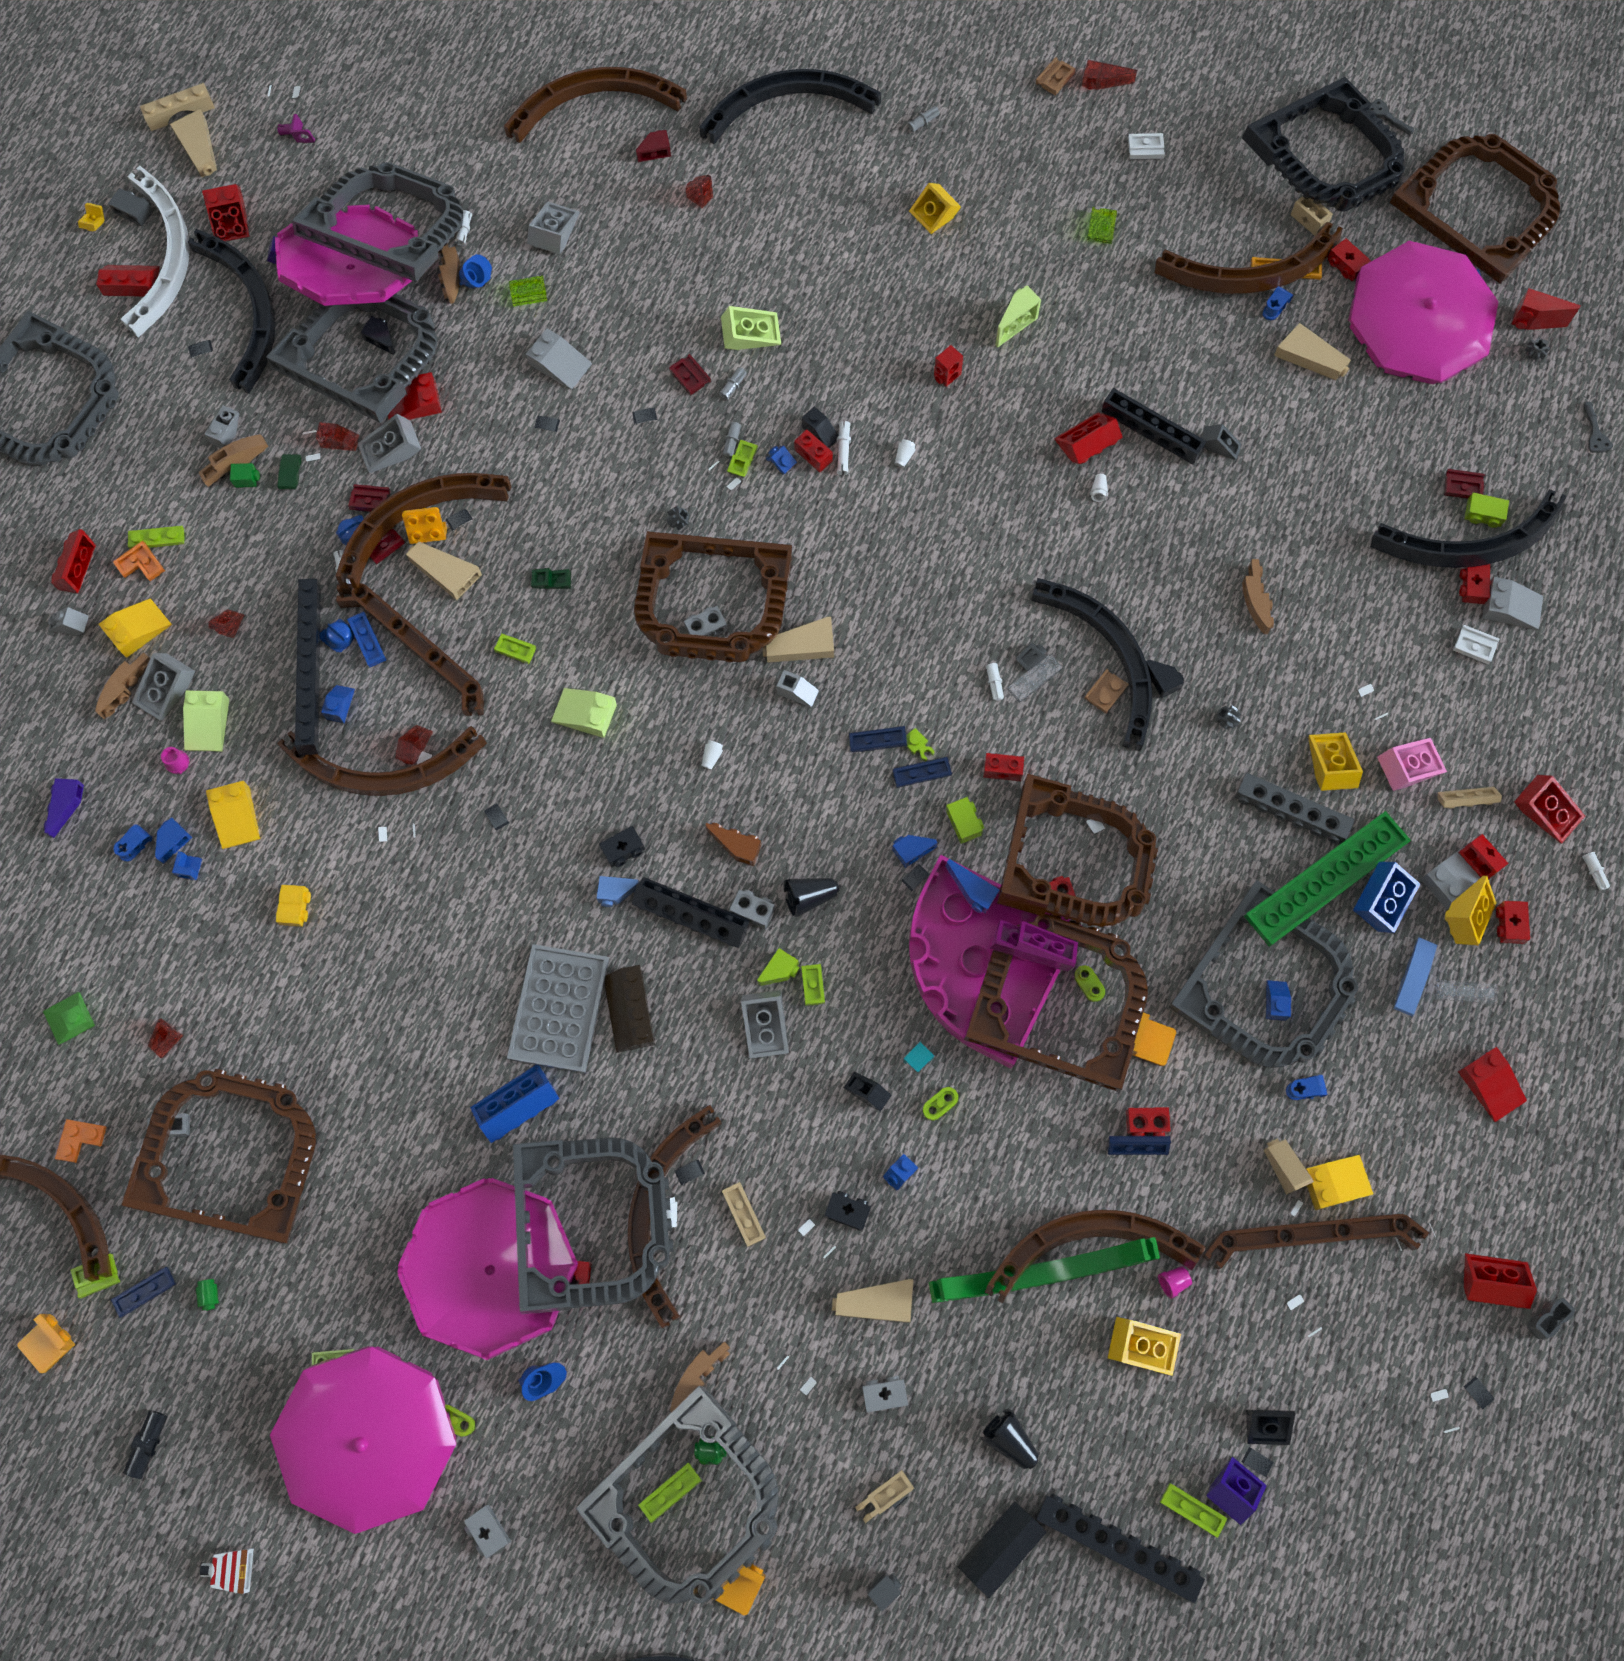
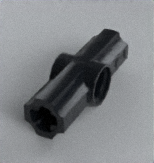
[123,1410,168,1479]

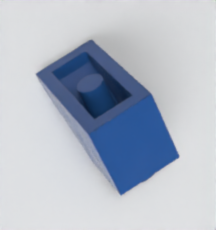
[321,685,355,723]
[155,817,192,864]
[892,835,938,868]
[1266,980,1291,1021]

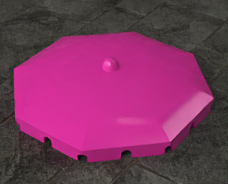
[275,205,418,306]
[1348,241,1499,385]
[397,1178,578,1360]
[270,1346,456,1534]

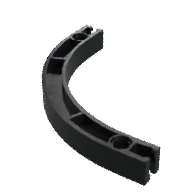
[699,69,881,144]
[188,229,276,394]
[1370,489,1567,568]
[1031,578,1152,751]

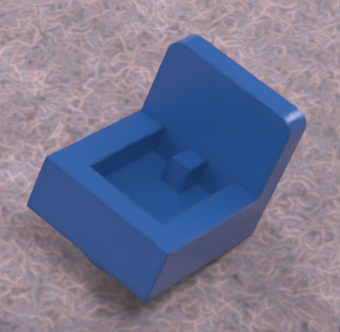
[766,445,797,474]
[883,1154,918,1190]

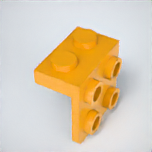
[402,507,447,544]
[1132,1012,1176,1066]
[17,1314,76,1373]
[712,1564,766,1615]

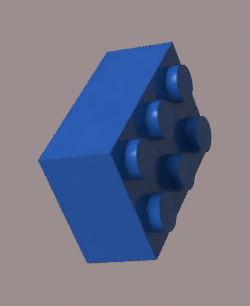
[1353,862,1420,933]

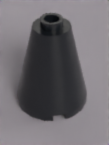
[783,878,839,917]
[980,1408,1039,1469]

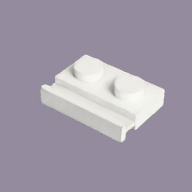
[1128,133,1165,159]
[1453,625,1499,665]

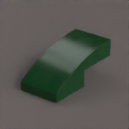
[278,454,302,489]
[531,568,571,589]

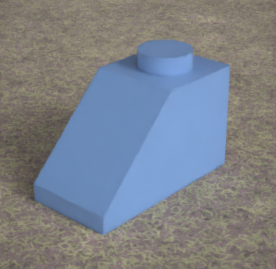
[597,876,639,907]

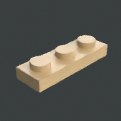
[1437,787,1502,809]
[722,1182,766,1247]

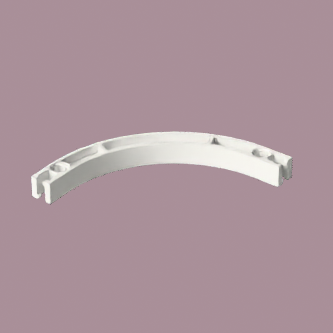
[121,166,190,337]

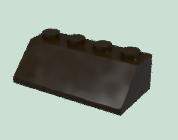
[604,965,655,1053]

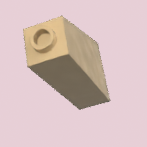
[170,109,217,177]
[1274,323,1351,380]
[406,542,482,600]
[763,617,834,662]
[832,1279,913,1323]

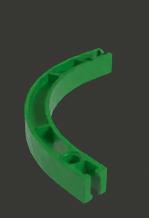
[928,1237,1160,1303]

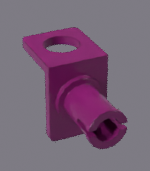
[277,114,315,143]

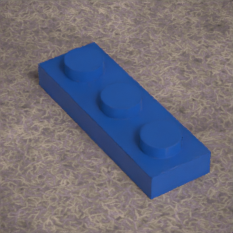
[347,612,386,668]

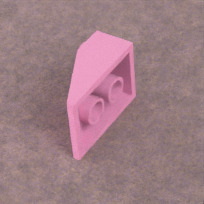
[1377,738,1447,791]

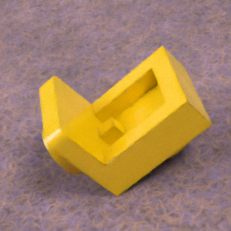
[78,203,105,231]

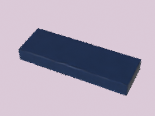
[849,726,907,752]
[892,757,952,788]
[1107,1136,1171,1155]
[111,1267,176,1318]

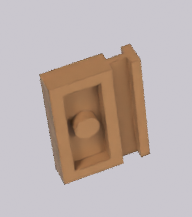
[1036,57,1076,96]
[1084,669,1129,714]

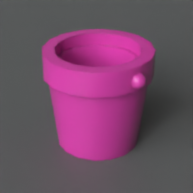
[161,747,189,774]
[1158,1266,1192,1299]

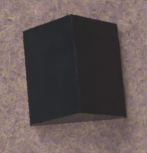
[1246,1410,1295,1445]

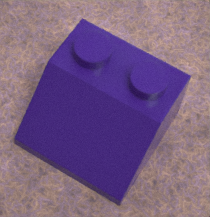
[1206,1457,1267,1525]

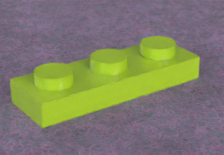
[128,526,184,549]
[638,1463,702,1523]
[1160,1483,1228,1538]

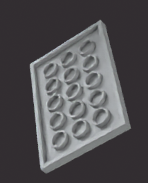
[507,944,610,1073]

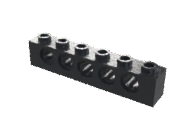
[1101,388,1207,465]
[632,877,750,948]

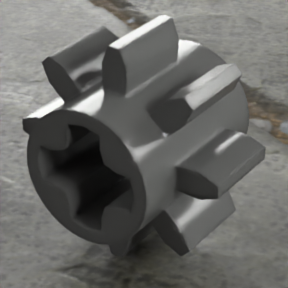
[1525,337,1550,361]
[667,506,689,530]
[1216,705,1241,729]

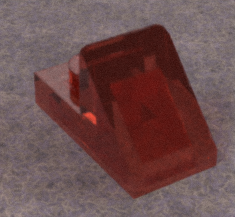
[208,609,244,638]

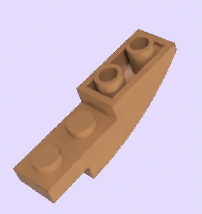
[438,244,460,304]
[199,434,269,487]
[1242,559,1274,634]
[95,653,150,719]
[670,1341,730,1412]

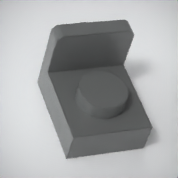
[1016,643,1048,672]

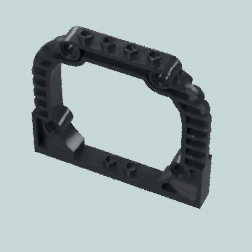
[1242,77,1405,212]

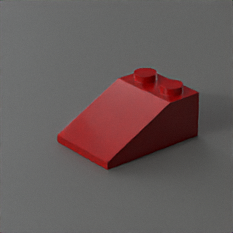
[1511,288,1581,330]
[388,372,442,420]
[1514,775,1586,844]
[1458,1047,1527,1122]

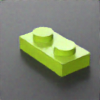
[494,633,536,664]
[801,964,825,1006]

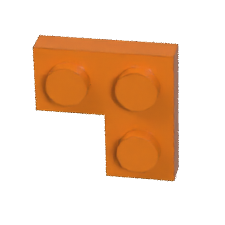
[113,541,165,581]
[55,1119,107,1163]

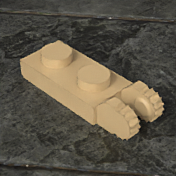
[855,1470,915,1523]

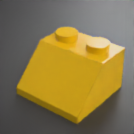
[909,183,961,234]

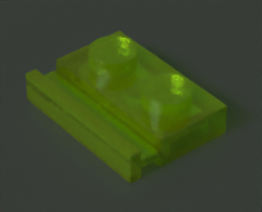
[1087,207,1117,244]
[509,275,548,307]

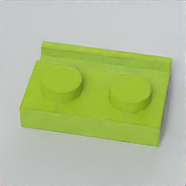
[70,1254,120,1298]

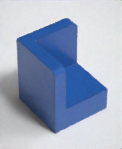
[172,851,202,880]

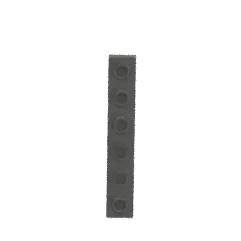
[1234,772,1355,844]

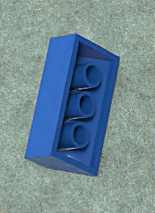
[470,1065,560,1143]

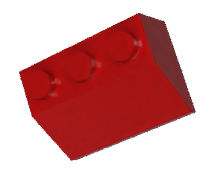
[96,265,160,297]
[1054,412,1123,464]
[51,529,96,594]
[1464,1253,1537,1309]

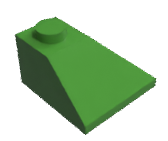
[43,992,95,1045]

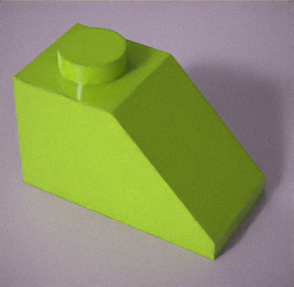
[757,948,800,986]

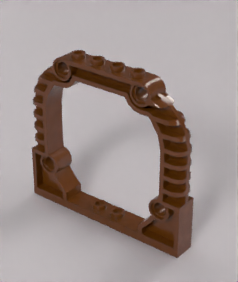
[1390,134,1560,284]
[634,531,792,663]
[997,773,1158,927]
[964,914,1148,1092]
[121,1069,316,1244]

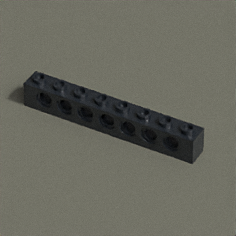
[1035,1493,1205,1604]

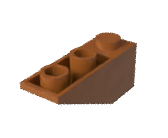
[705,823,761,866]

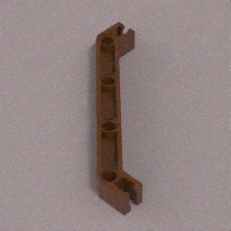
[336,583,484,716]
[1202,1214,1429,1269]

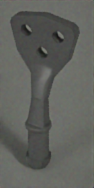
[1369,99,1414,135]
[1584,401,1613,453]

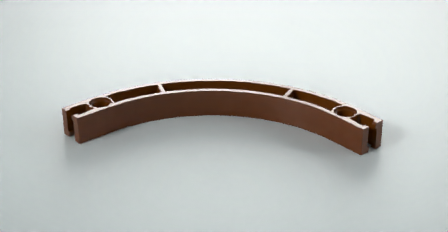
[504,67,687,143]
[1154,222,1343,294]
[336,473,511,589]
[277,726,487,796]
[628,1105,722,1329]
[0,1155,112,1282]
[985,1210,1206,1304]

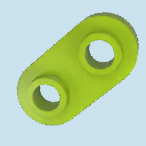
[1074,965,1105,1002]
[923,1087,958,1121]
[445,1405,475,1437]

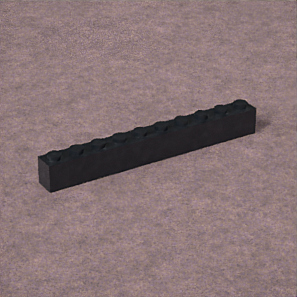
[295,579,321,755]

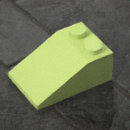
[996,285,1041,347]
[721,306,781,350]
[551,688,617,738]
[183,690,229,752]

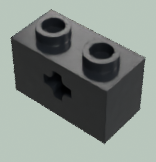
[599,825,645,868]
[824,1191,871,1232]

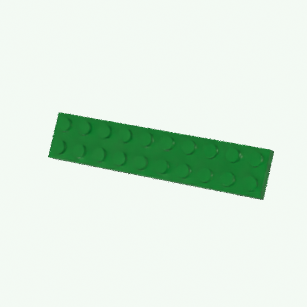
[1244,811,1411,947]

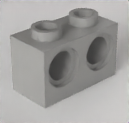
[684,606,728,637]
[729,890,775,930]

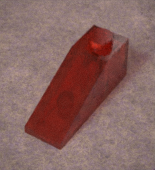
[1082,60,1137,90]

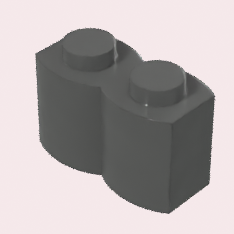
[1527,1298,1575,1339]

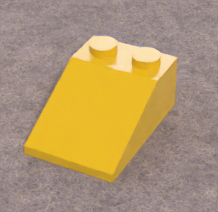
[98,598,172,658]
[1308,732,1363,791]
[206,781,260,849]
[1445,876,1496,946]
[1306,1155,1373,1211]
[1108,1317,1181,1376]

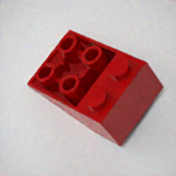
[202,184,250,242]

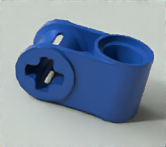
[1263,286,1294,320]
[113,824,153,862]
[1286,1075,1328,1100]

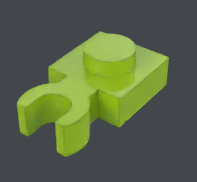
[906,728,935,762]

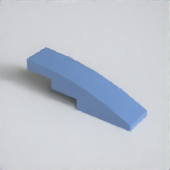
[1394,937,1437,1017]

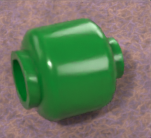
[694,1436,727,1465]

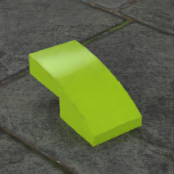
[727,440,758,477]

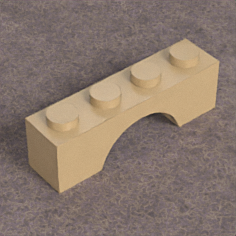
[140,83,215,131]

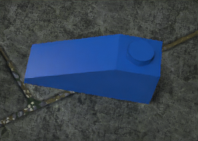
[945,859,1000,914]

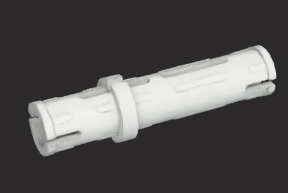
[837,421,851,475]

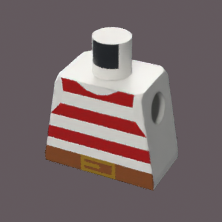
[200,1548,254,1594]

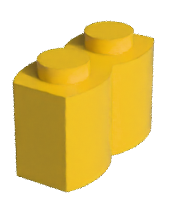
[276,885,311,927]

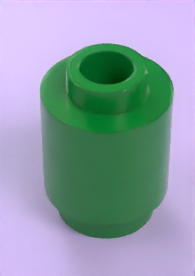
[196,1279,219,1311]

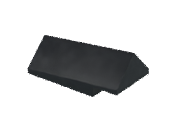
[957,1501,1047,1598]

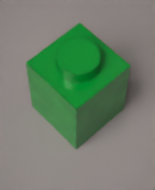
[230,463,260,488]

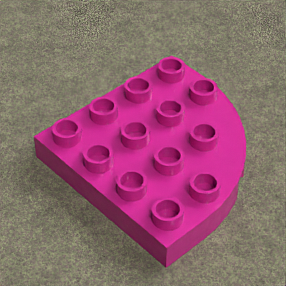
[909,854,1082,1069]

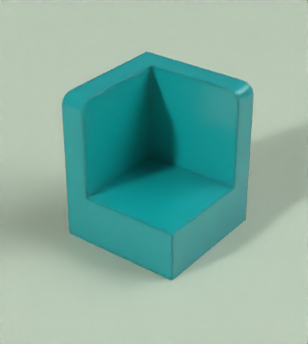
[903,1042,935,1072]

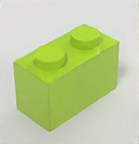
[1464,493,1509,528]
[945,797,984,844]

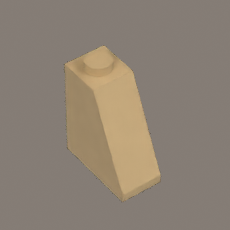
[1264,1138,1314,1195]

